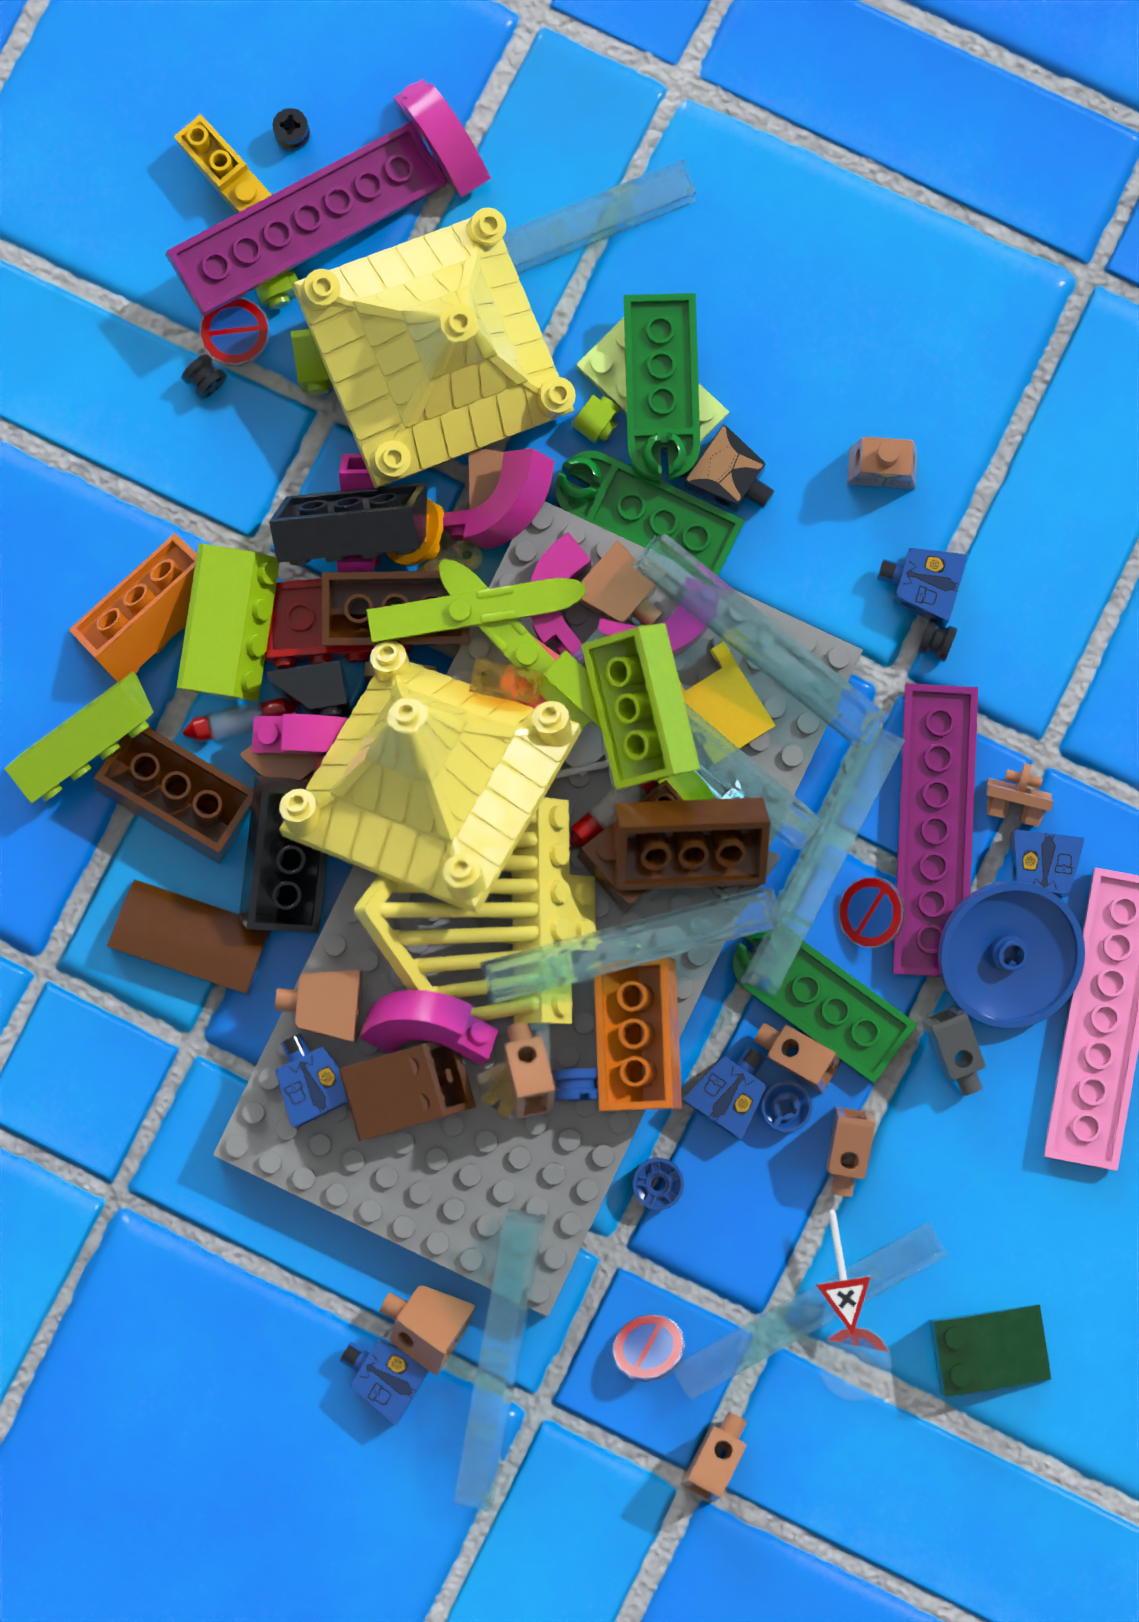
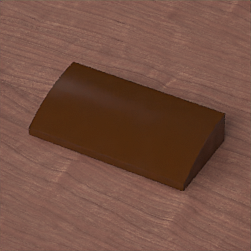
[107,880,271,995]

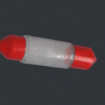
[183,697,297,743]
[569,781,658,846]

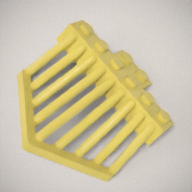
[354,797,596,1024]

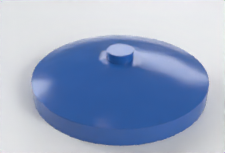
[938,881,1085,1028]

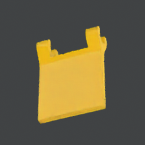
[679,641,776,765]

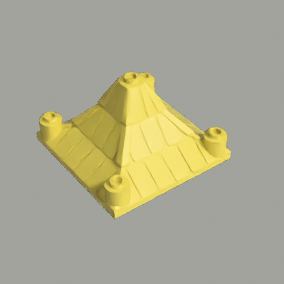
[292,207,576,489]
[279,641,582,914]

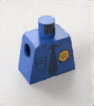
[877,548,968,627]
[1010,830,1084,898]
[276,1034,348,1129]
[682,1047,767,1140]
[339,1340,429,1425]

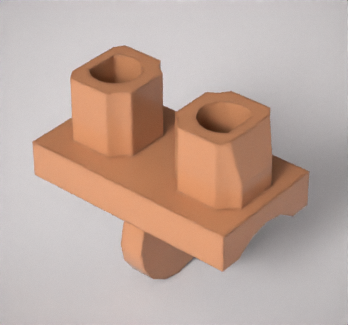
[985,763,1054,827]

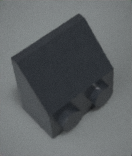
[267,660,352,717]

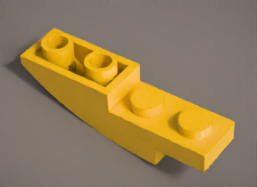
[174,114,272,213]

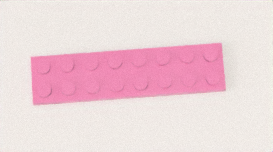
[1043,867,1139,1171]

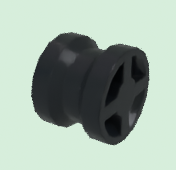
[272,108,310,151]
[181,354,227,400]
[917,618,957,662]

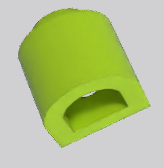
[256,270,298,310]
[572,395,620,443]

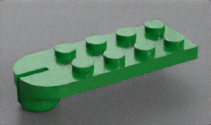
[623,293,700,481]
[556,451,745,581]
[732,924,918,1084]

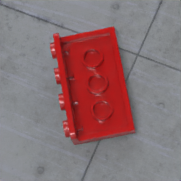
[265,579,412,669]

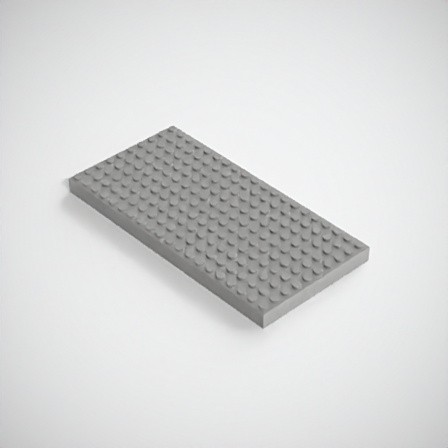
[213,501,863,1317]

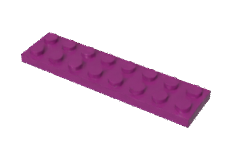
[165,122,448,317]
[892,683,978,977]

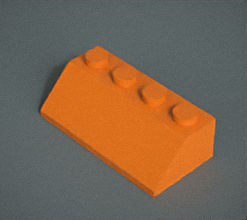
[69,533,197,682]
[594,957,682,1111]

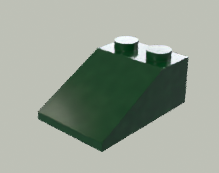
[929,1304,1051,1397]

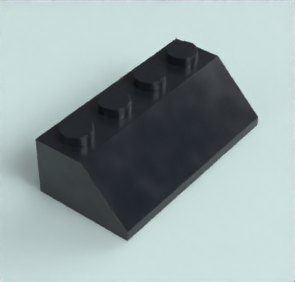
[269,482,427,565]
[239,776,328,933]

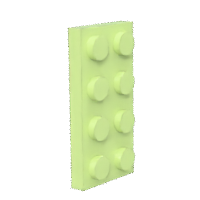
[576,317,729,455]

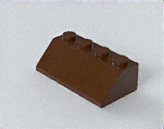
[322,571,470,646]
[94,727,253,864]
[613,797,770,891]

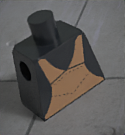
[684,424,775,511]

